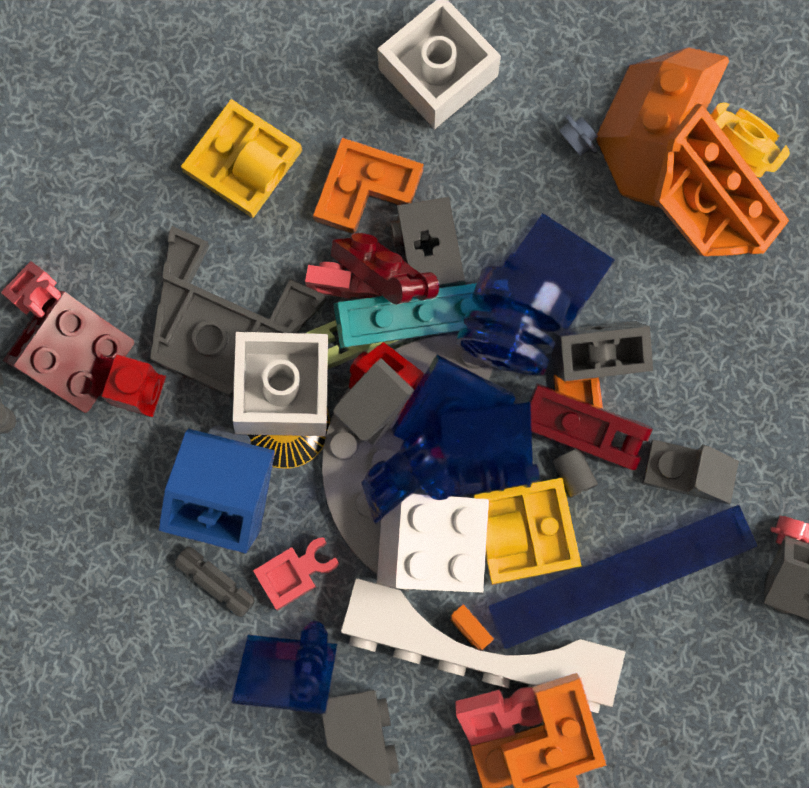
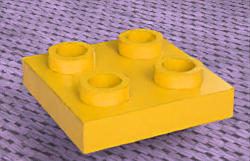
[181,99,302,218]
[473,478,582,585]

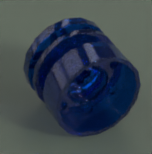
[456,266,571,376]

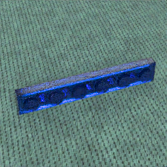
[487,505,758,650]

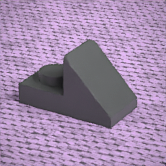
[333,358,414,446]
[642,440,739,505]

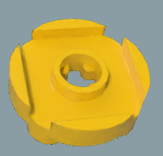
[711,103,789,178]

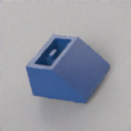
[159,428,275,553]

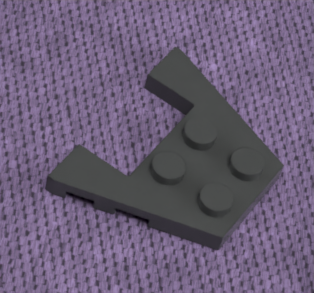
[150,226,326,398]

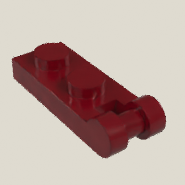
[330,233,439,305]
[520,383,653,470]

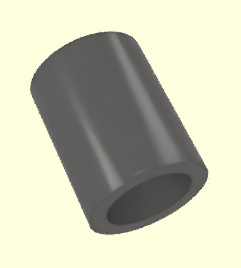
[552,449,598,498]

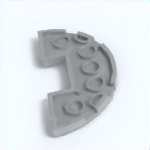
[322,335,502,592]

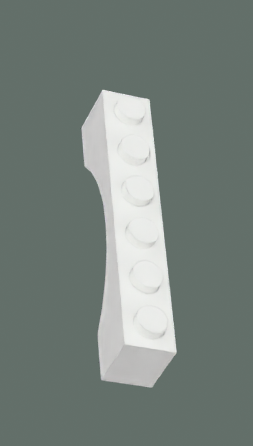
[341,578,625,713]

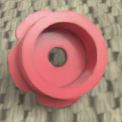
[770,516,809,545]

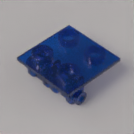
[496,213,615,329]
[440,402,539,497]
[361,425,455,523]
[232,621,338,714]

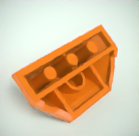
[596,47,729,208]
[654,103,789,257]

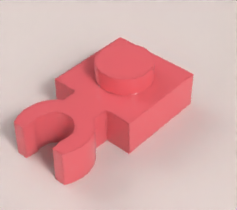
[1,261,61,318]
[305,262,382,299]
[253,537,339,611]
[455,687,542,746]

